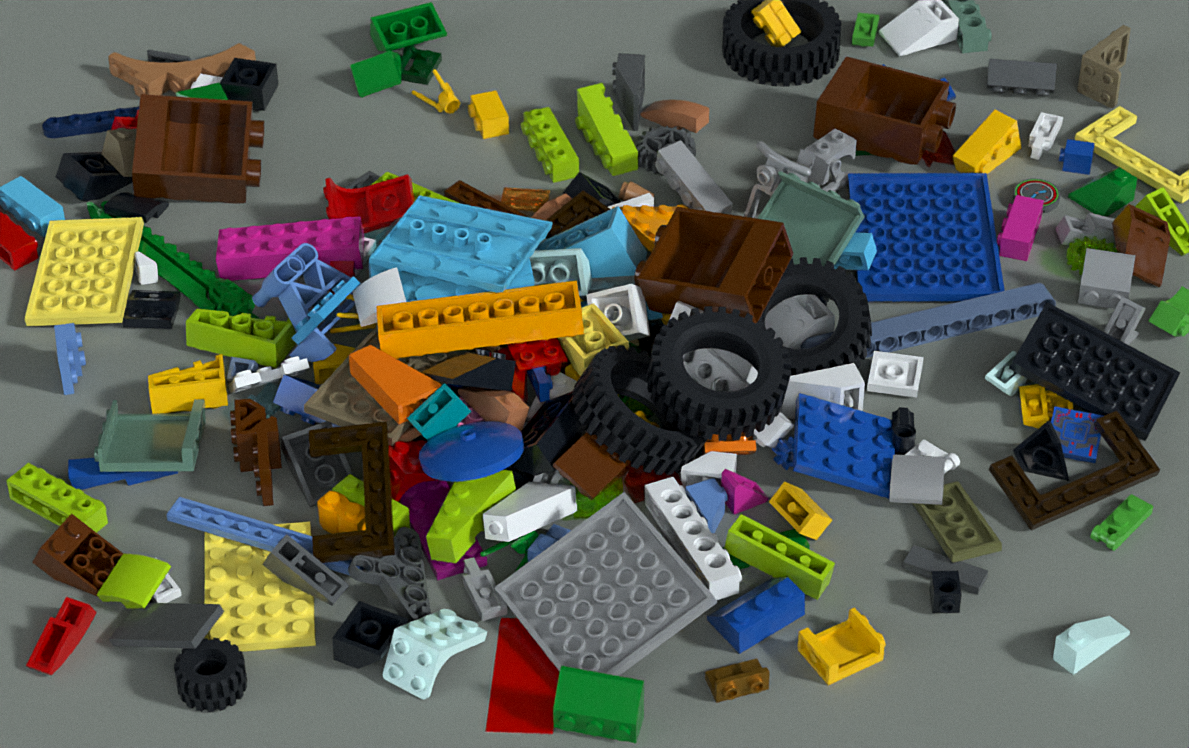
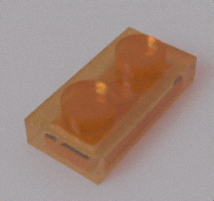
[501,187,550,212]

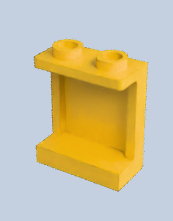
[798,607,886,685]

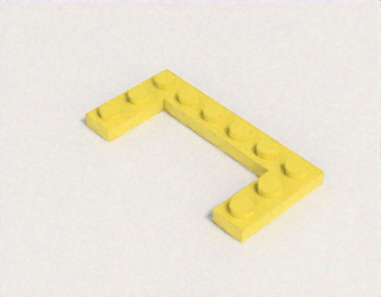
[1075,106,1189,204]

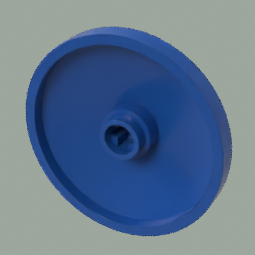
[419,421,524,482]

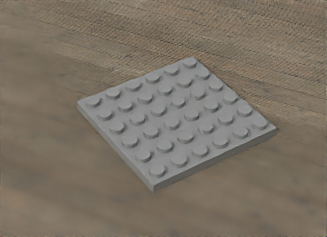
[494,492,717,676]

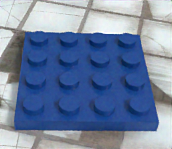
[793,393,895,498]

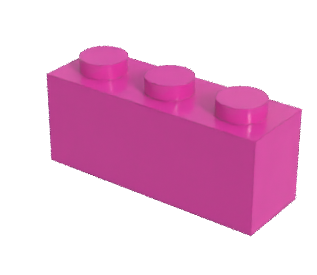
[997,195,1044,261]

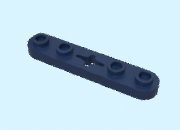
[42,106,139,138]

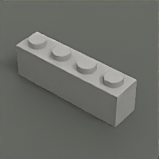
[655,140,733,215]

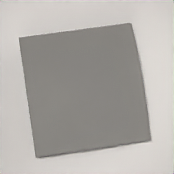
[889,455,945,505]

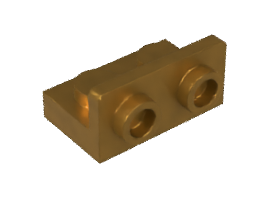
[705,658,770,703]

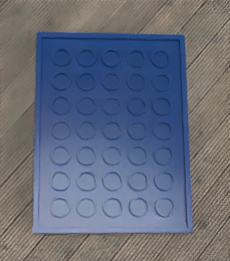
[848,173,1005,302]

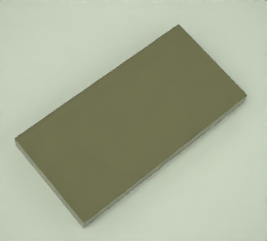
[912,481,1002,563]

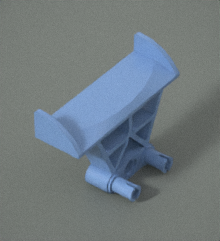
[252,243,362,362]

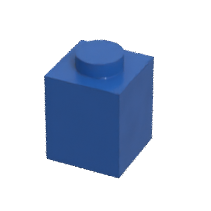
[1059,139,1095,175]

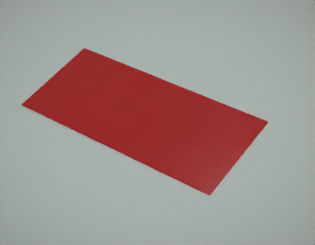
[486,618,559,734]

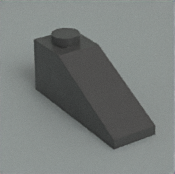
[263,534,349,606]

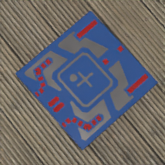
[1051,406,1103,463]

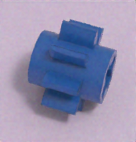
[772,436,794,470]

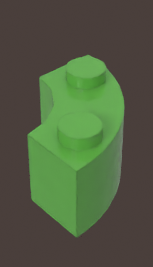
[1148,286,1189,337]

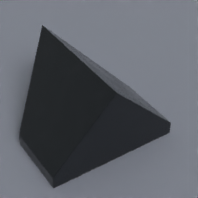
[1013,421,1070,481]

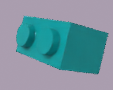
[407,383,472,441]

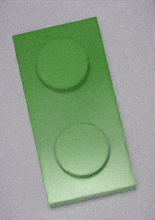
[852,13,879,47]

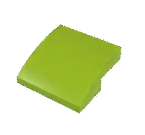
[97,554,171,609]

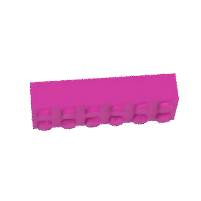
[216,217,364,281]

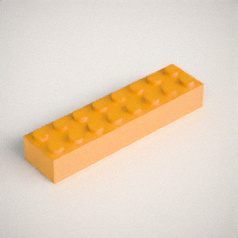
[376,280,584,359]

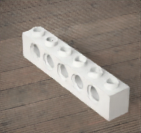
[683,348,795,448]
[644,477,742,600]

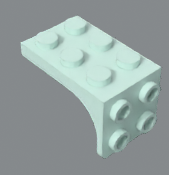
[383,609,487,699]

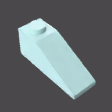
[1053,616,1130,675]

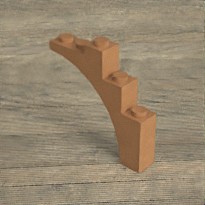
[108,43,256,97]

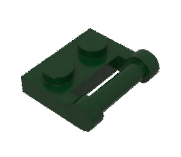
[401,45,442,85]

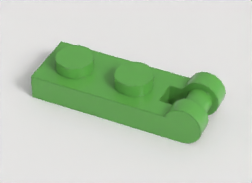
[1090,494,1153,551]

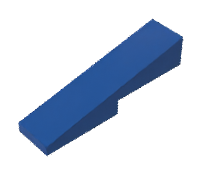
[68,458,178,490]

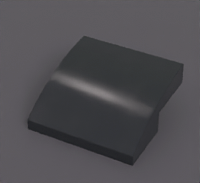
[104,192,169,223]
[123,290,180,329]

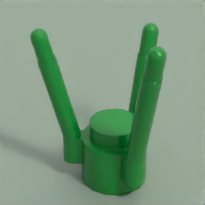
[480,530,539,573]

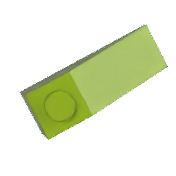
[1135,187,1189,256]

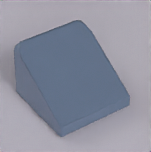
[226,357,259,382]

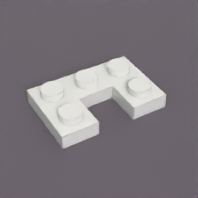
[228,356,309,394]

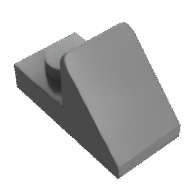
[1103,296,1146,345]

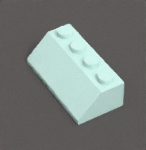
[529,248,592,296]

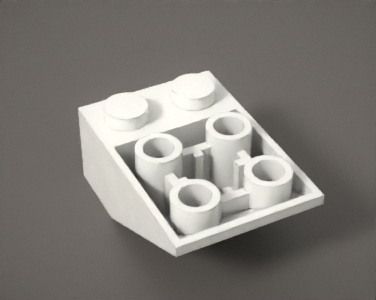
[879,0,959,56]
[765,294,835,349]
[780,363,865,419]

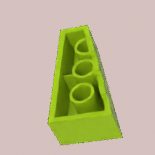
[575,83,638,176]
[186,309,297,368]
[426,470,516,563]

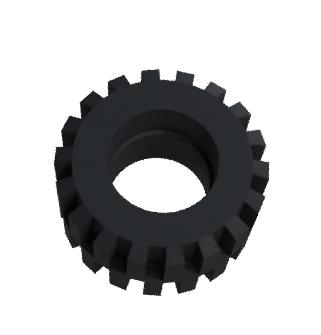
[174,638,247,712]

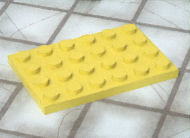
[25,217,144,326]
[204,522,316,652]

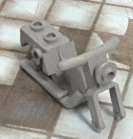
[744,129,856,218]

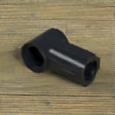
[891,407,916,455]

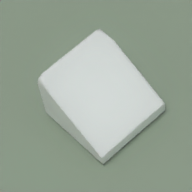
[135,251,158,285]

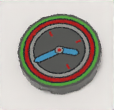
[1013,179,1060,213]

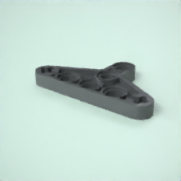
[348,527,431,623]

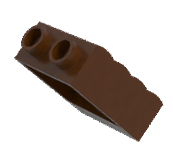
[813,56,956,165]
[132,94,265,204]
[634,207,793,324]

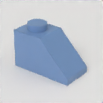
[685,478,727,533]

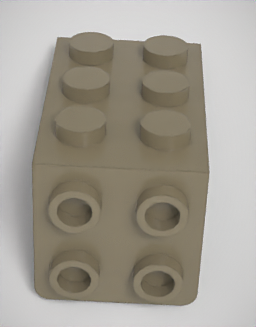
[1077,25,1131,108]

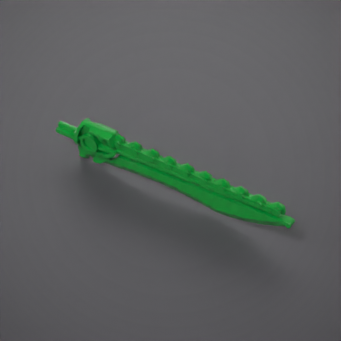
[87,201,261,319]

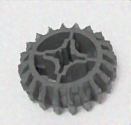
[635,125,696,176]

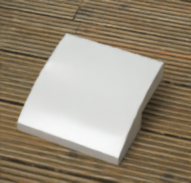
[352,267,406,327]

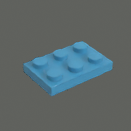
[291,276,360,345]

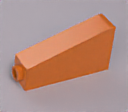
[349,345,442,425]

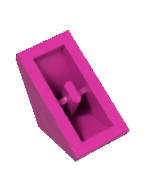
[721,469,769,515]

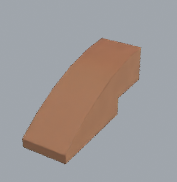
[641,99,709,133]

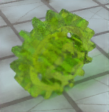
[1066,236,1117,275]

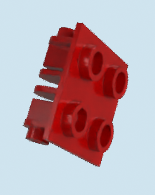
[506,338,568,376]

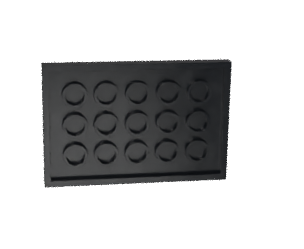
[1009,302,1180,441]

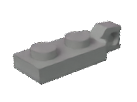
[462,557,508,621]

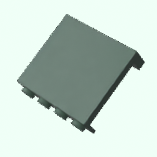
[758,171,865,266]
[94,399,206,472]

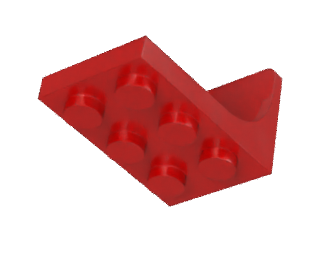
[323,174,415,233]
[389,440,439,502]

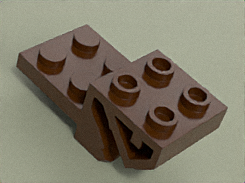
[230,398,282,506]

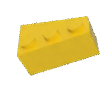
[953,110,1022,174]
[148,354,228,414]

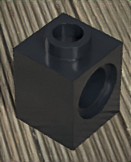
[929,571,962,614]

